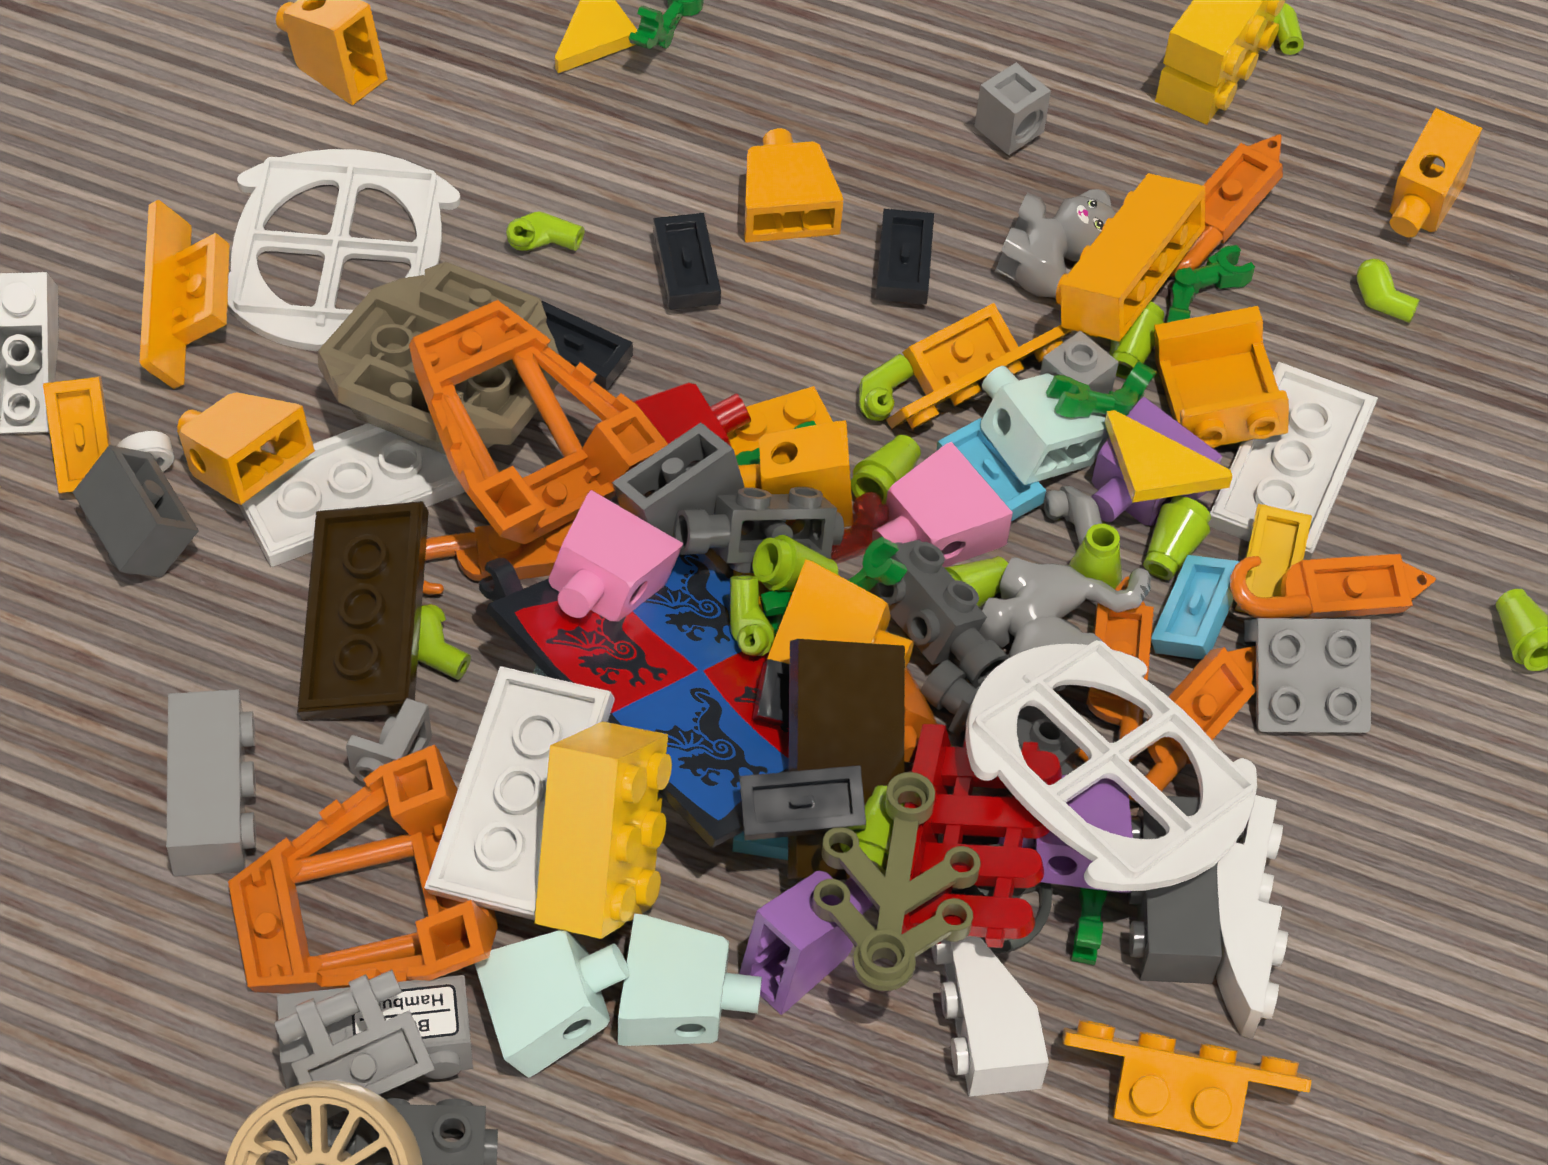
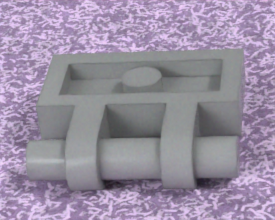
[274,970,435,1118]

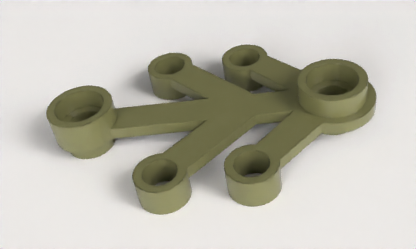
[812,772,981,991]

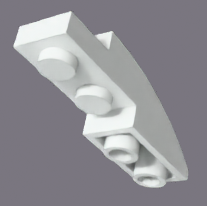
[1215,795,1288,1039]

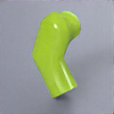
[1274,3,1304,55]
[506,211,585,251]
[1357,259,1420,323]
[859,354,913,421]
[730,575,775,656]
[418,604,471,680]

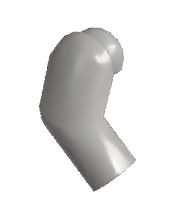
[1044,486,1102,546]

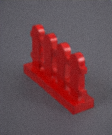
[901,724,1062,948]

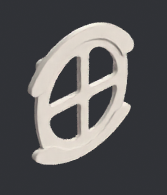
[227,149,460,351]
[965,640,1257,891]

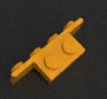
[139,200,230,389]
[886,303,1074,429]
[1062,1020,1312,1143]

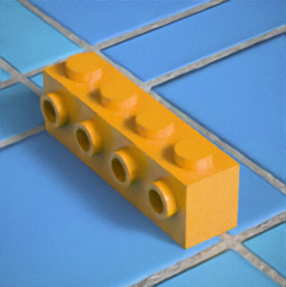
[1056,173,1205,342]

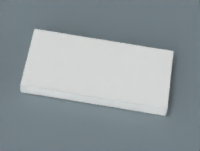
[1208,361,1378,560]
[238,423,465,568]
[424,666,615,920]

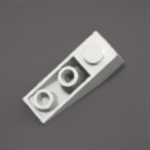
[0,272,58,434]
[932,936,1049,1097]

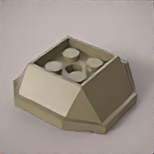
[318,261,559,455]

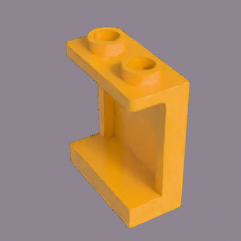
[1154,306,1289,448]

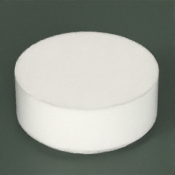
[117,431,174,472]

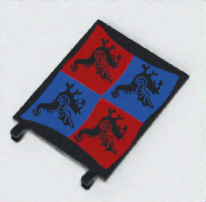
[479,548,789,848]

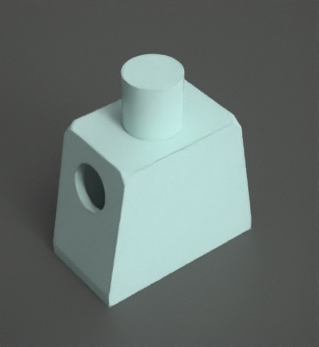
[981,366,1109,485]
[618,913,762,1046]
[475,930,630,1078]

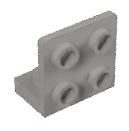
[1244,618,1371,733]

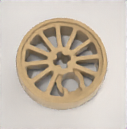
[225,1080,423,1165]

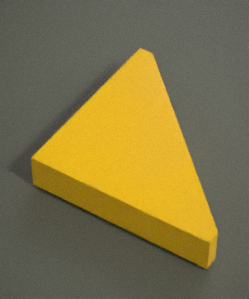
[555,0,637,74]
[1105,410,1233,503]

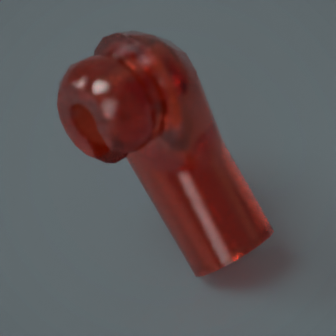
[831,492,889,562]

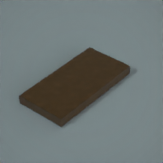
[297,501,429,721]
[788,639,905,881]

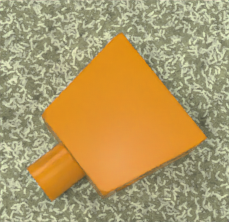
[276,0,388,105]
[1389,108,1482,237]
[744,128,843,243]
[177,392,315,505]
[738,420,854,527]
[767,559,914,670]

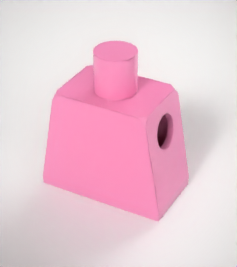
[872,441,1013,567]
[548,490,684,622]

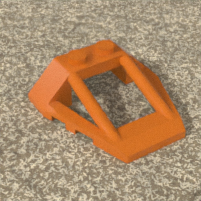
[409,300,668,544]
[228,745,498,994]

